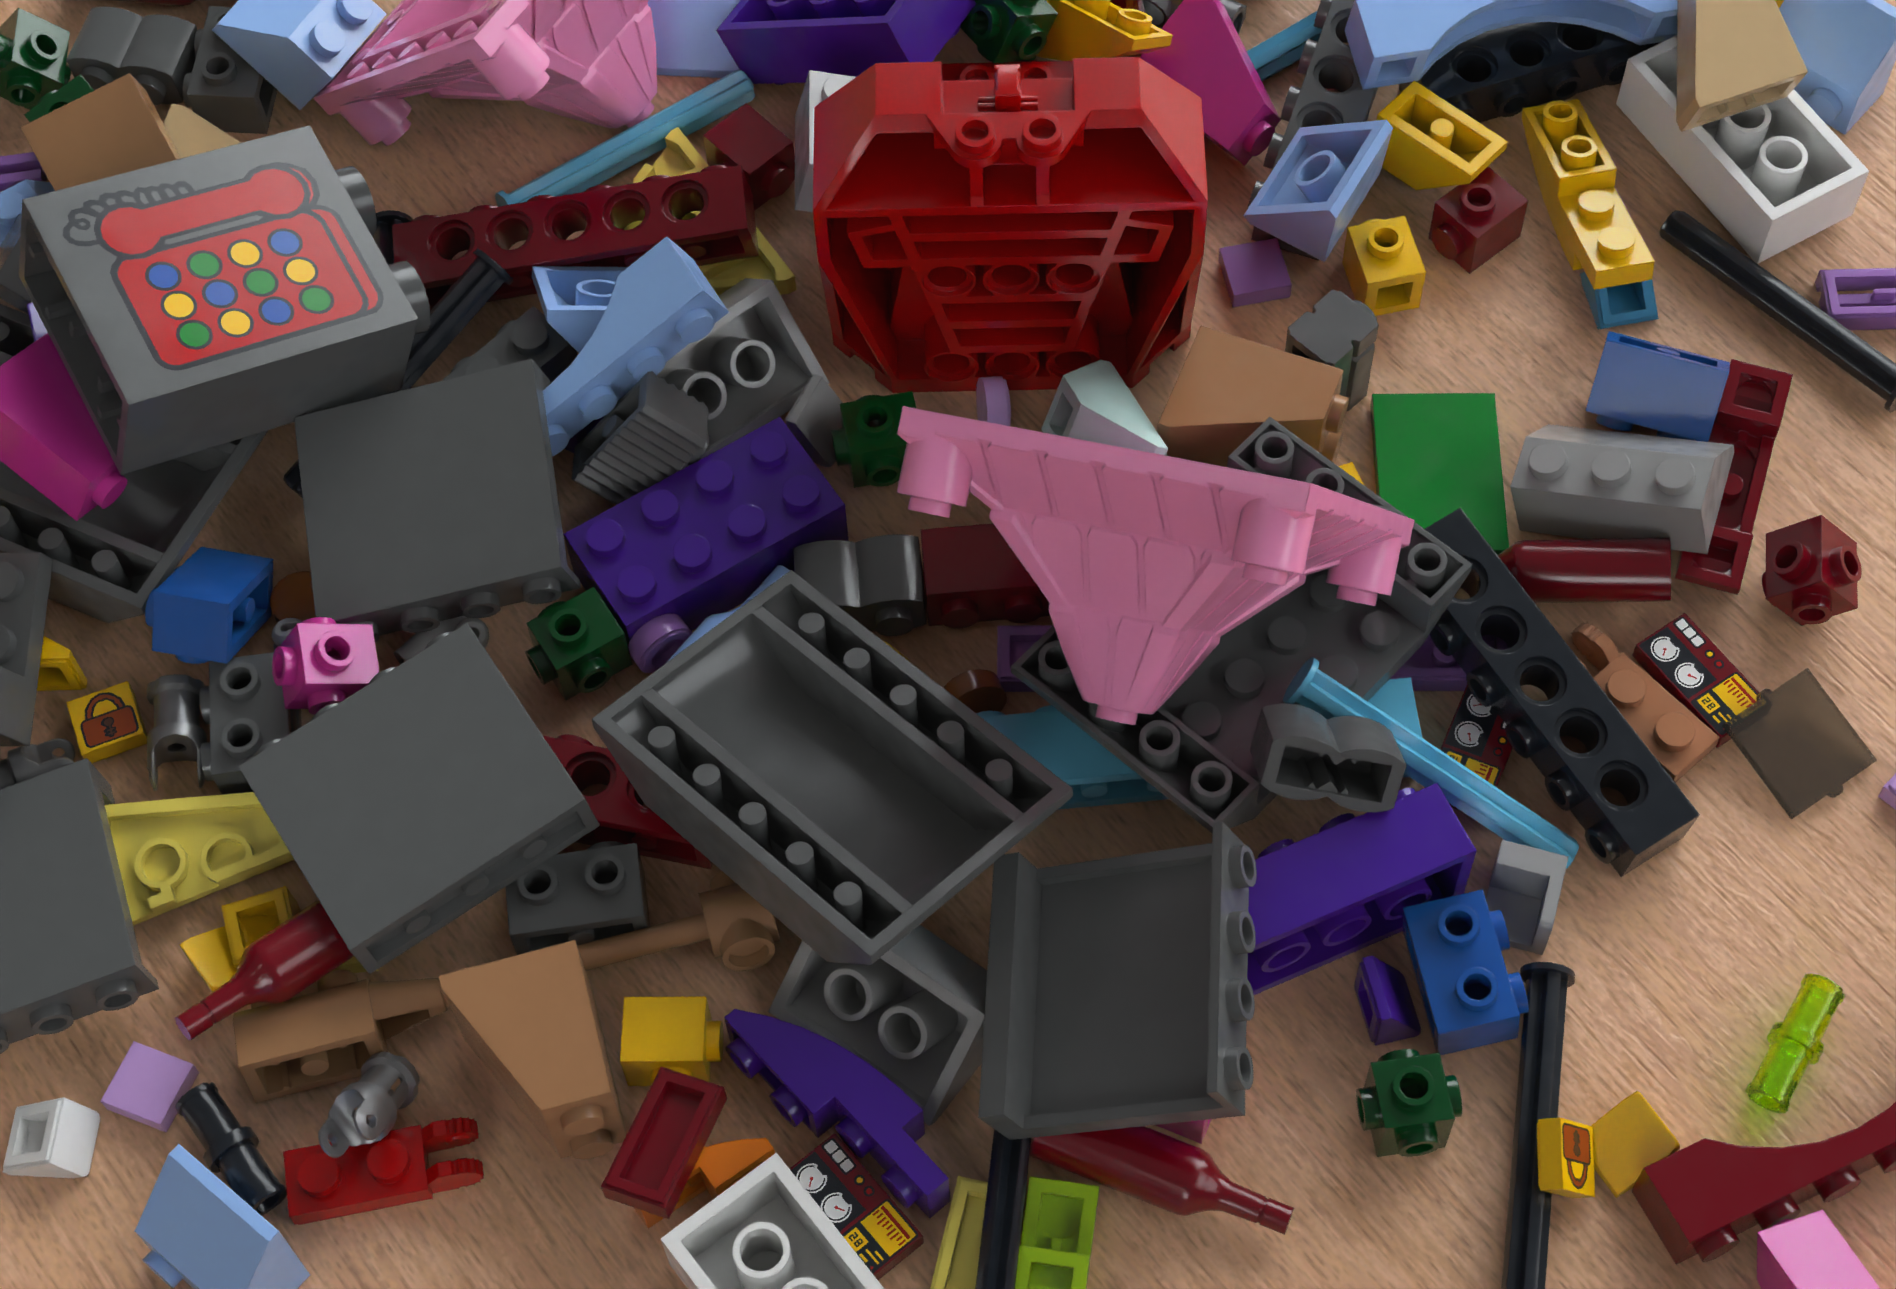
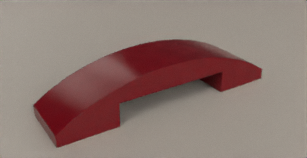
[1675,359,1793,595]

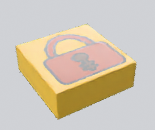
[66,681,147,763]
[1537,1117,1595,1198]

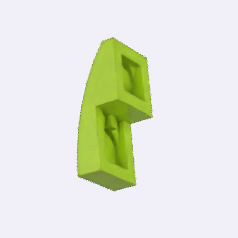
[1015,1176,1100,1289]

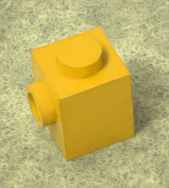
[1342,216,1426,316]
[620,996,724,1086]

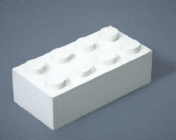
[1616,35,1869,264]
[660,1152,884,1289]

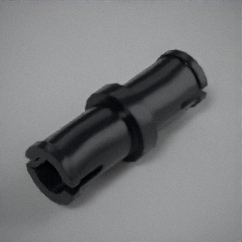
[176,1082,287,1216]

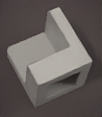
[1486,840,1569,955]

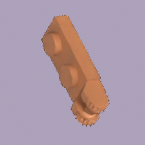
[1571,622,1720,783]

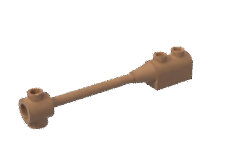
[233,871,780,1103]

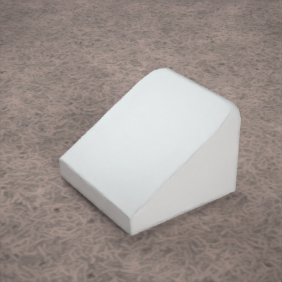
[3,1097,100,1178]

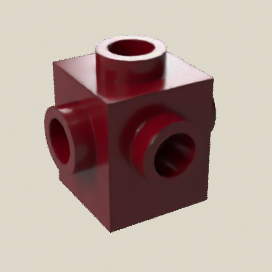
[1762,515,1862,626]

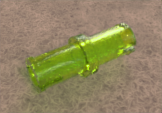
[1745,974,1846,1113]

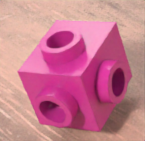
[272,617,379,715]

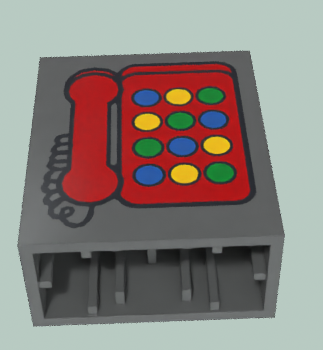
[19,125,430,475]

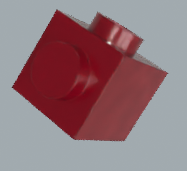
[703,103,795,211]
[1428,167,1528,274]

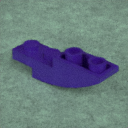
[725,1008,951,1219]

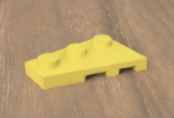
[105,792,294,926]

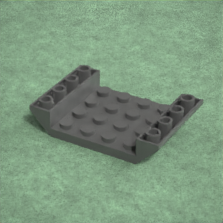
[1011,417,1472,833]

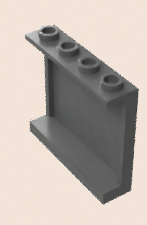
[294,359,581,643]
[238,623,600,974]
[0,758,159,1054]
[978,822,1257,1140]

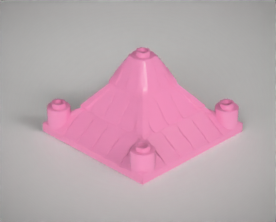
[313,0,657,146]
[897,406,1414,725]

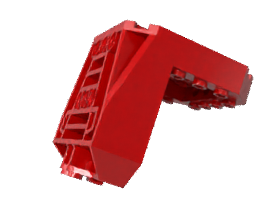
[813,57,1208,393]

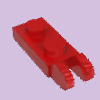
[283,1117,484,1225]

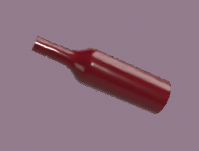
[1498,537,1671,603]
[175,900,354,1041]
[1030,1126,1294,1235]

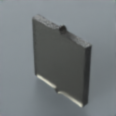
[1722,668,1877,819]

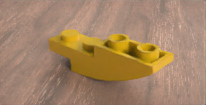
[1037,0,1173,61]
[1522,99,1655,290]

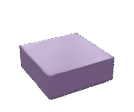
[101,1041,199,1133]

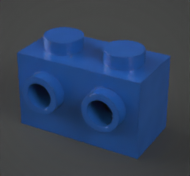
[1585,331,1730,442]
[145,547,274,664]
[1403,889,1529,1056]

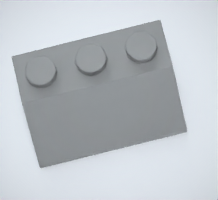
[617,278,830,472]
[1510,424,1734,554]
[768,925,987,1126]

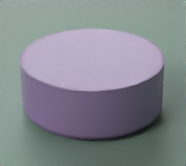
[976,376,1011,426]

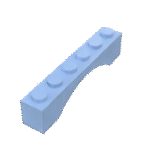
[1344,0,1678,90]
[543,236,729,456]

